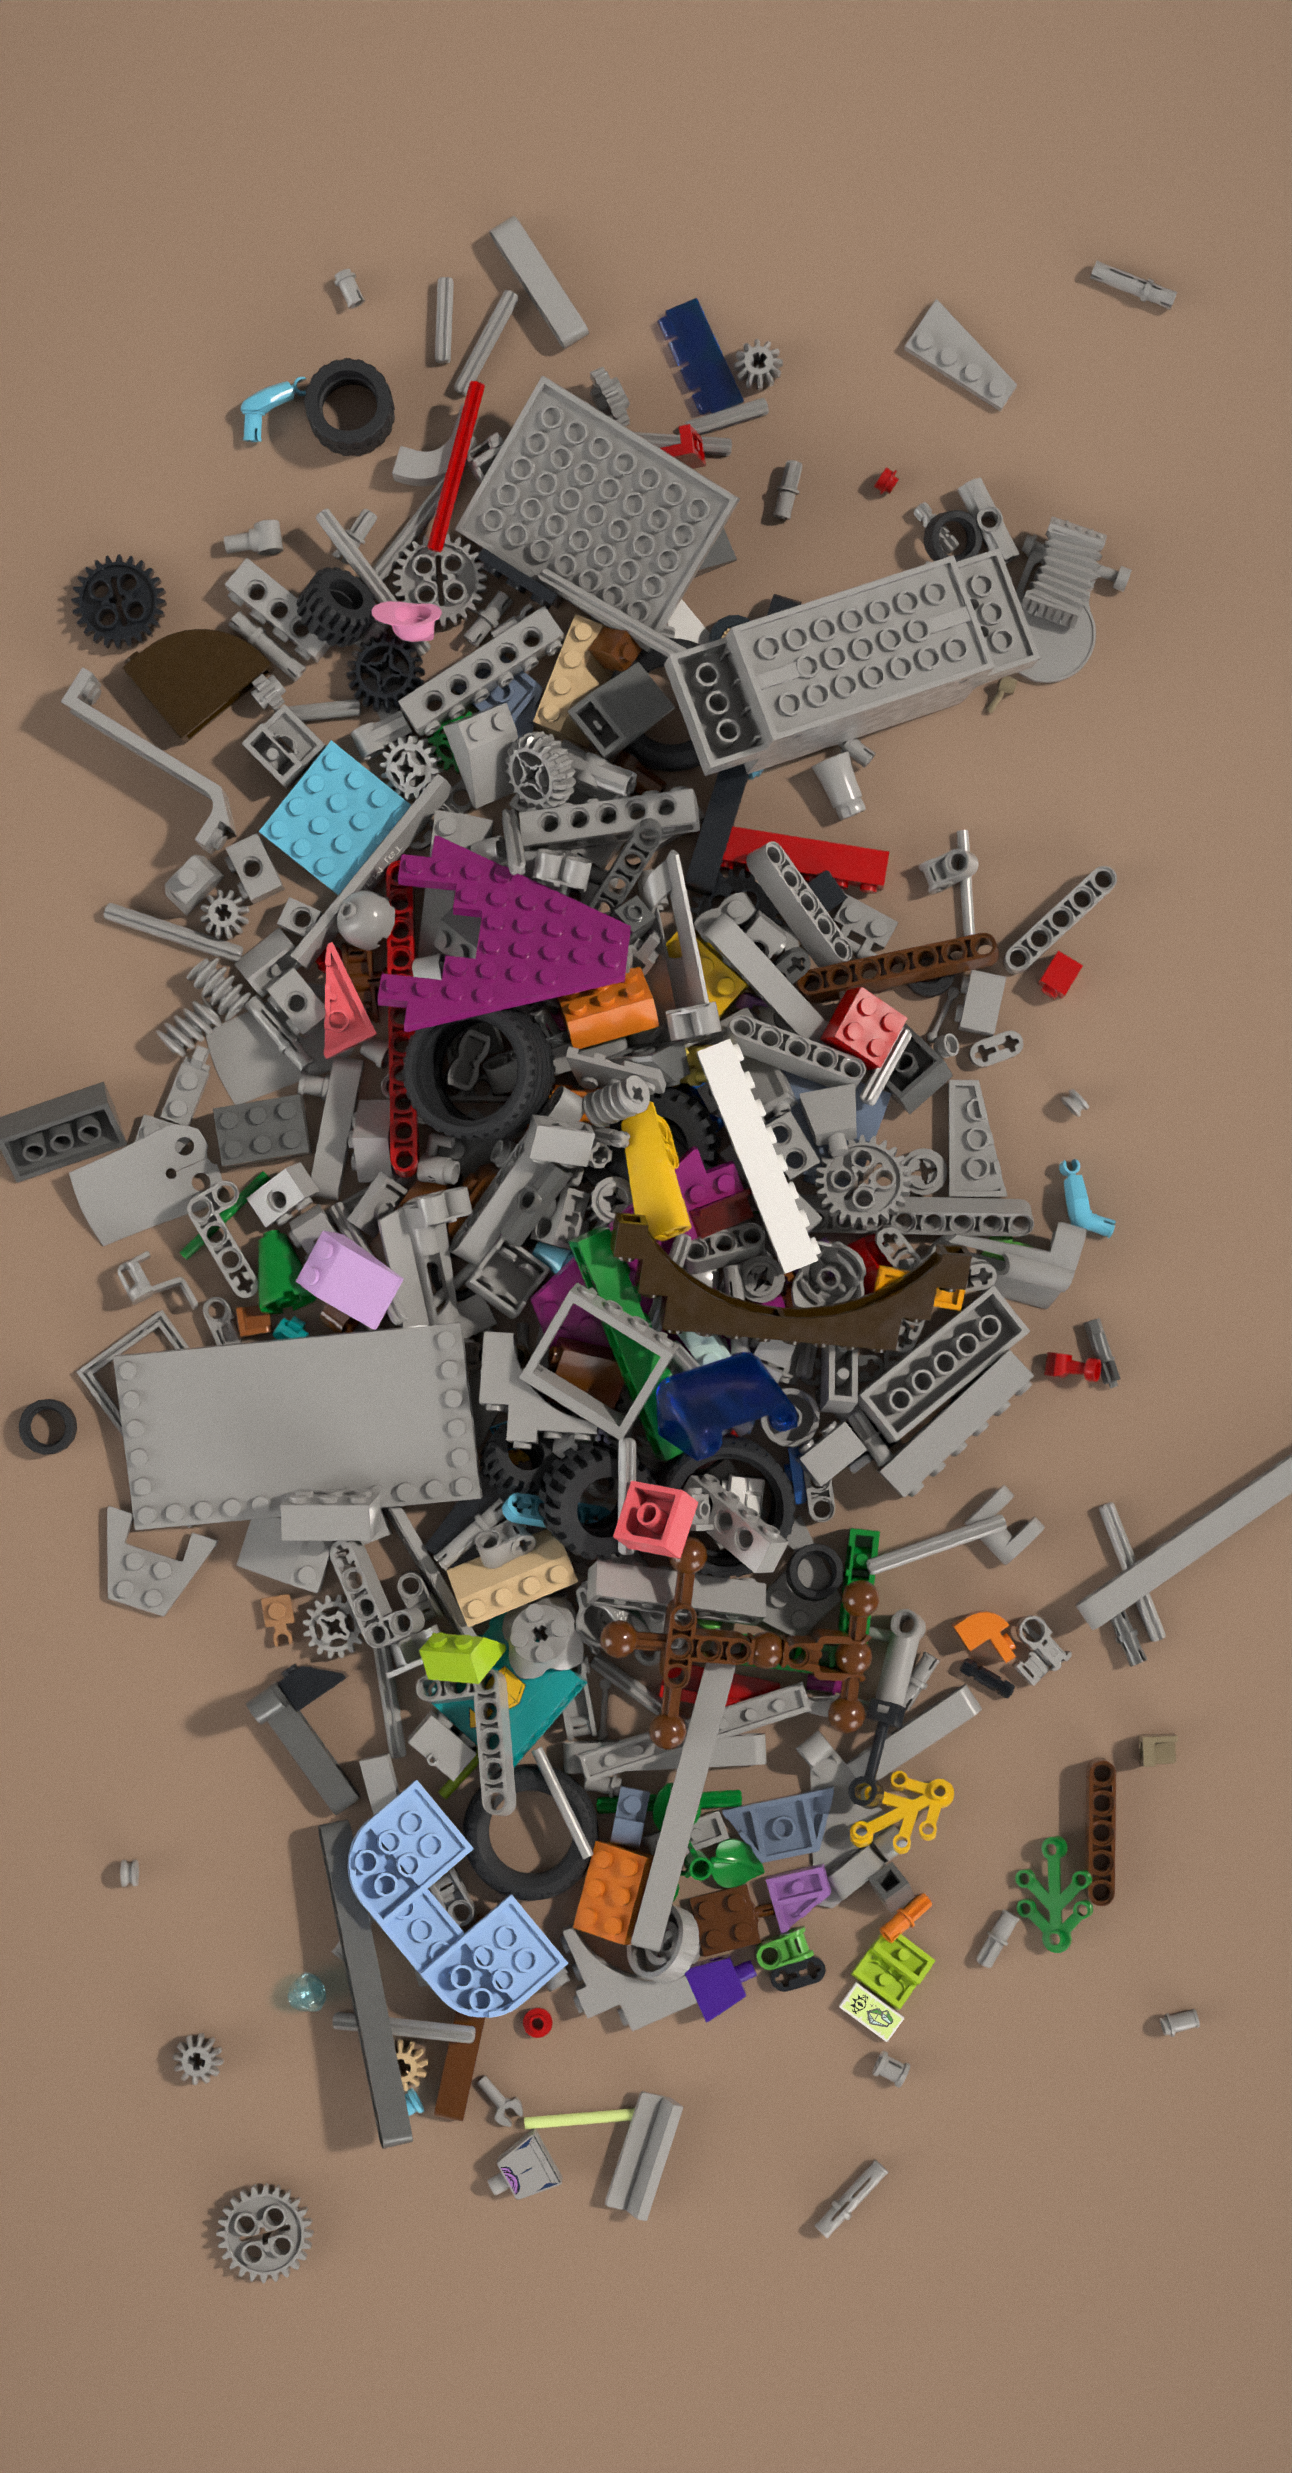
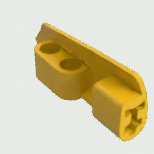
[621,1101,692,1241]

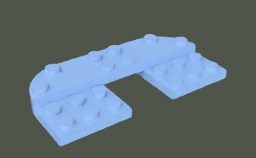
[347,1780,568,2018]

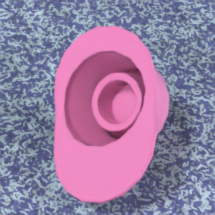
[371,601,442,642]

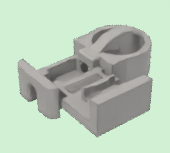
[1013,1615,1072,1686]

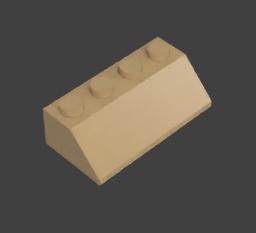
[533,614,615,749]
[446,1529,579,1628]

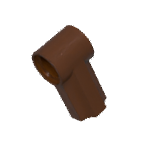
[612,750,667,796]

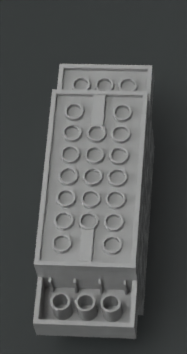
[664,548,1041,776]

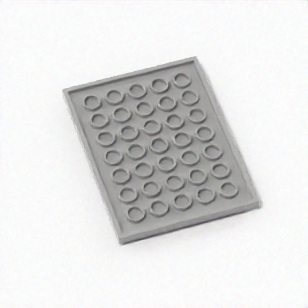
[455,376,740,652]

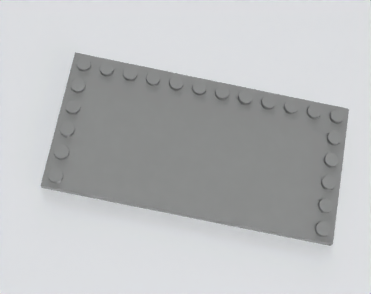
[113,1322,483,1530]

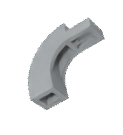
[392,404,477,486]

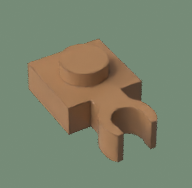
[261,1593,296,1647]

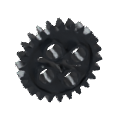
[71,554,167,650]
[690,869,783,951]

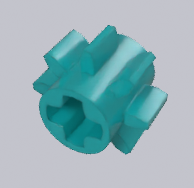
[272,1316,309,1339]

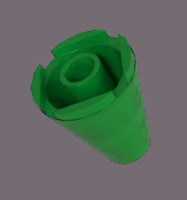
[258,1230,316,1314]

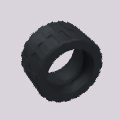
[304,358,395,456]

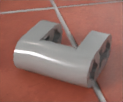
[964,1485,1045,1565]

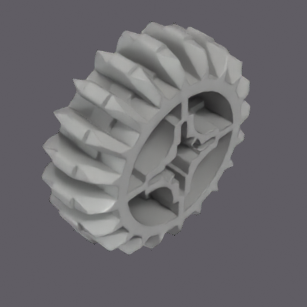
[505,731,577,810]

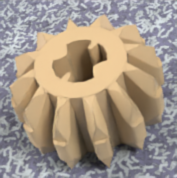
[395,2039,428,2091]

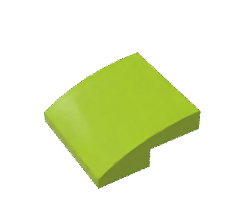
[851,1934,936,2010]

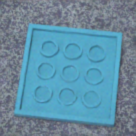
[259,740,411,895]

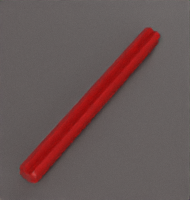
[427,381,485,552]

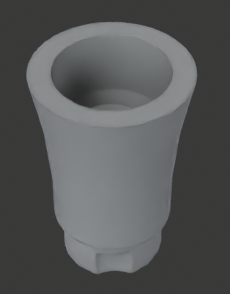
[811,751,866,821]

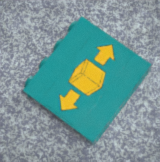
[430,1611,588,1769]

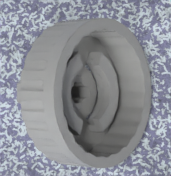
[627,1905,701,1984]

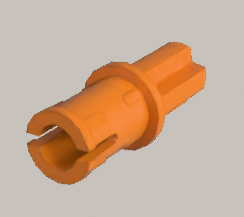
[879,1893,932,1944]

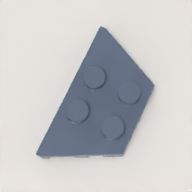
[453,655,543,738]
[722,1786,835,1863]

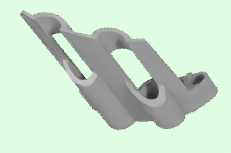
[582,850,722,1088]

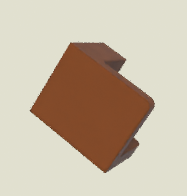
[236,1305,273,1337]

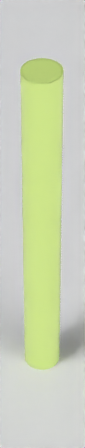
[524,2108,635,2129]

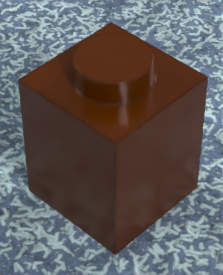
[588,627,642,672]

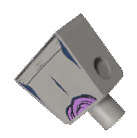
[487,2129,563,2200]

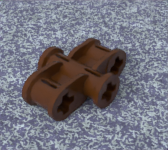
[341,942,388,1024]

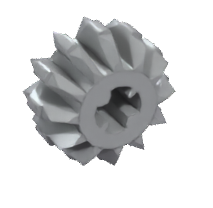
[734,339,783,391]
[200,890,250,939]
[173,2033,224,2085]

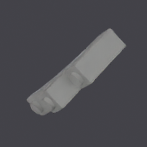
[479,1331,599,1449]
[560,1923,697,2032]

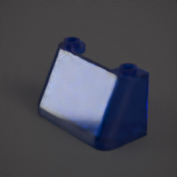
[656,1352,798,1461]

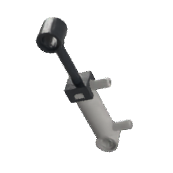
[848,1609,926,1809]

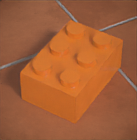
[557,967,660,1049]
[573,1841,654,1945]

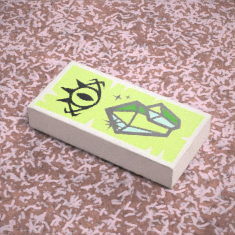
[839,1982,904,2042]

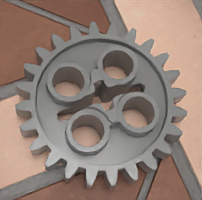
[393,534,487,629]
[815,1135,911,1230]
[216,2183,314,2283]

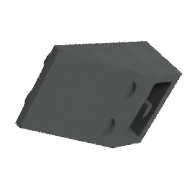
[568,662,675,761]

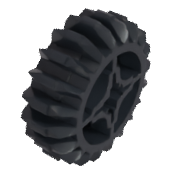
[346,634,425,713]

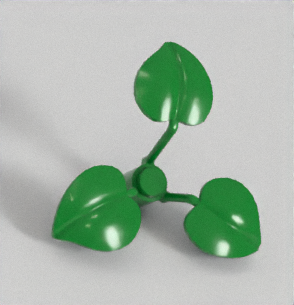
[652,1782,765,1902]

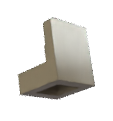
[1139,1733,1178,1767]

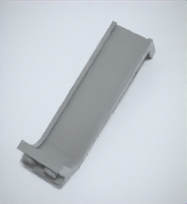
[61,667,237,854]

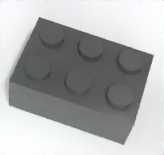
[213,1094,312,1169]

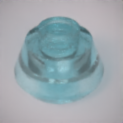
[288,1972,326,2012]

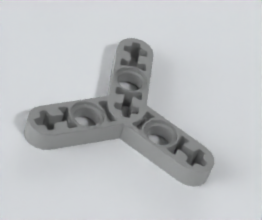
[875,1225,997,1353]

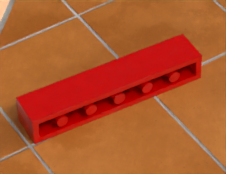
[720,826,889,894]

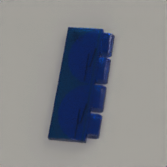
[657,298,744,415]

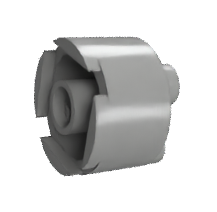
[760,1388,820,1447]

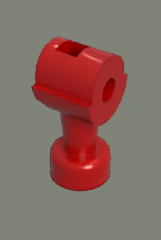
[1044,1352,1101,1382]

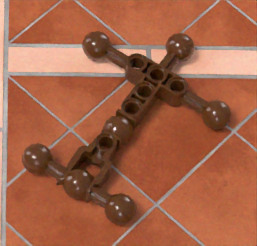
[600,1537,880,1750]

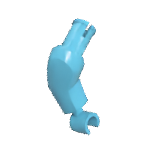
[240,376,307,442]
[1059,1159,1116,1238]

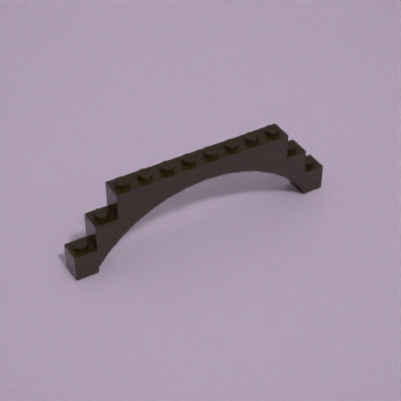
[610,1212,972,1353]

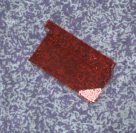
[689,1188,754,1239]

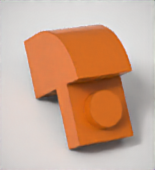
[952,1610,1016,1663]

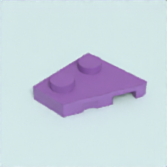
[766,1863,832,1934]

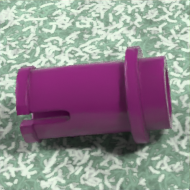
[806,1673,842,1696]

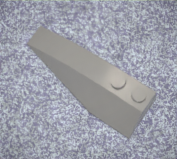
[417,810,494,958]

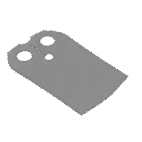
[205,983,355,1105]
[69,1124,223,1246]

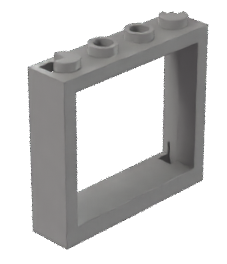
[519,1283,679,1440]

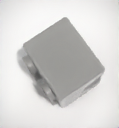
[464,1235,551,1319]

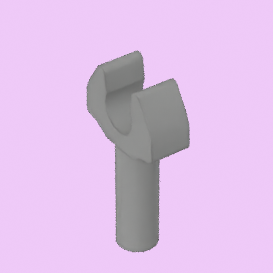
[477,2075,523,2127]

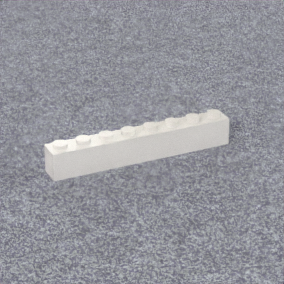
[697,1039,821,1274]

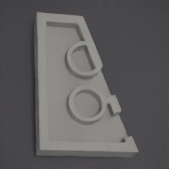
[566,1046,666,1095]

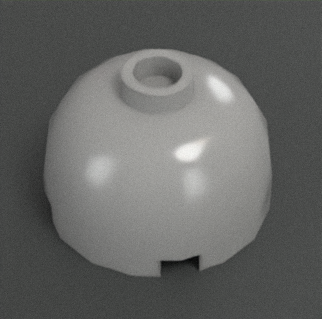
[337,890,395,951]

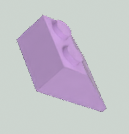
[296,1231,403,1330]

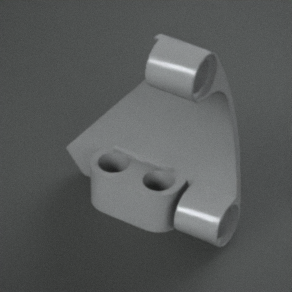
[795,1730,907,1908]

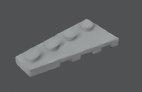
[904,299,1017,412]
[948,1080,1008,1197]

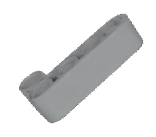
[187,1180,258,1298]
[329,1541,425,1649]

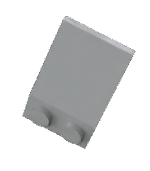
[443,703,518,809]
[236,1517,336,1593]

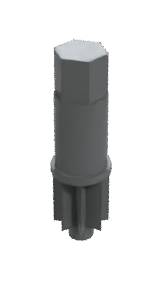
[1083,1318,1121,1389]

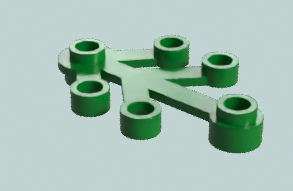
[1015,1836,1093,1953]

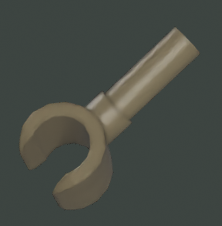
[986,676,1017,714]

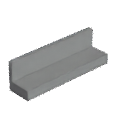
[605,2091,683,2221]

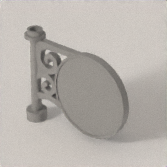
[1016,534,1132,683]

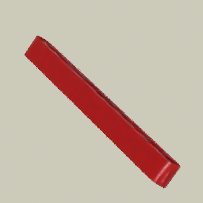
[386,860,419,1178]

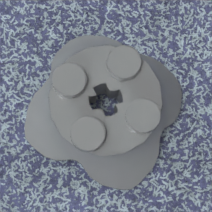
[791,1241,866,1308]
[502,1597,584,1679]

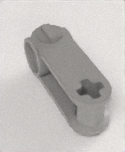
[563,1656,597,1741]

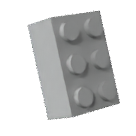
[280,1489,381,1541]

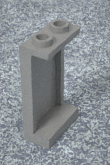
[700,1007,798,1125]

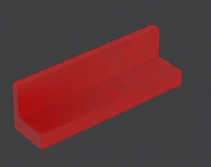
[659,1665,781,1706]

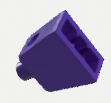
[685,1954,757,2023]

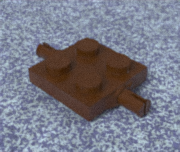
[690,1884,776,1957]

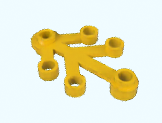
[850,1771,954,1854]

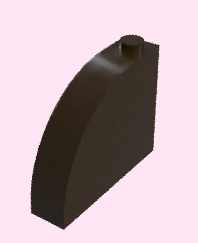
[122,629,274,744]

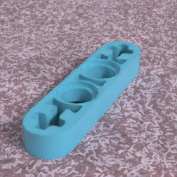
[502,1493,611,1528]

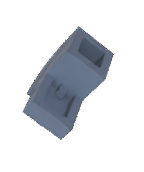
[610,1786,650,1849]

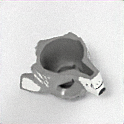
[576,1579,652,1655]

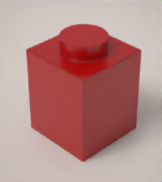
[1037,951,1083,999]

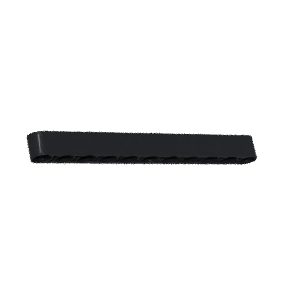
[685,594,802,897]

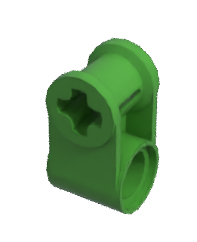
[755,1926,814,1970]

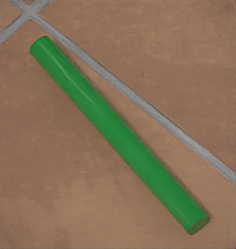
[179,1171,271,1260]

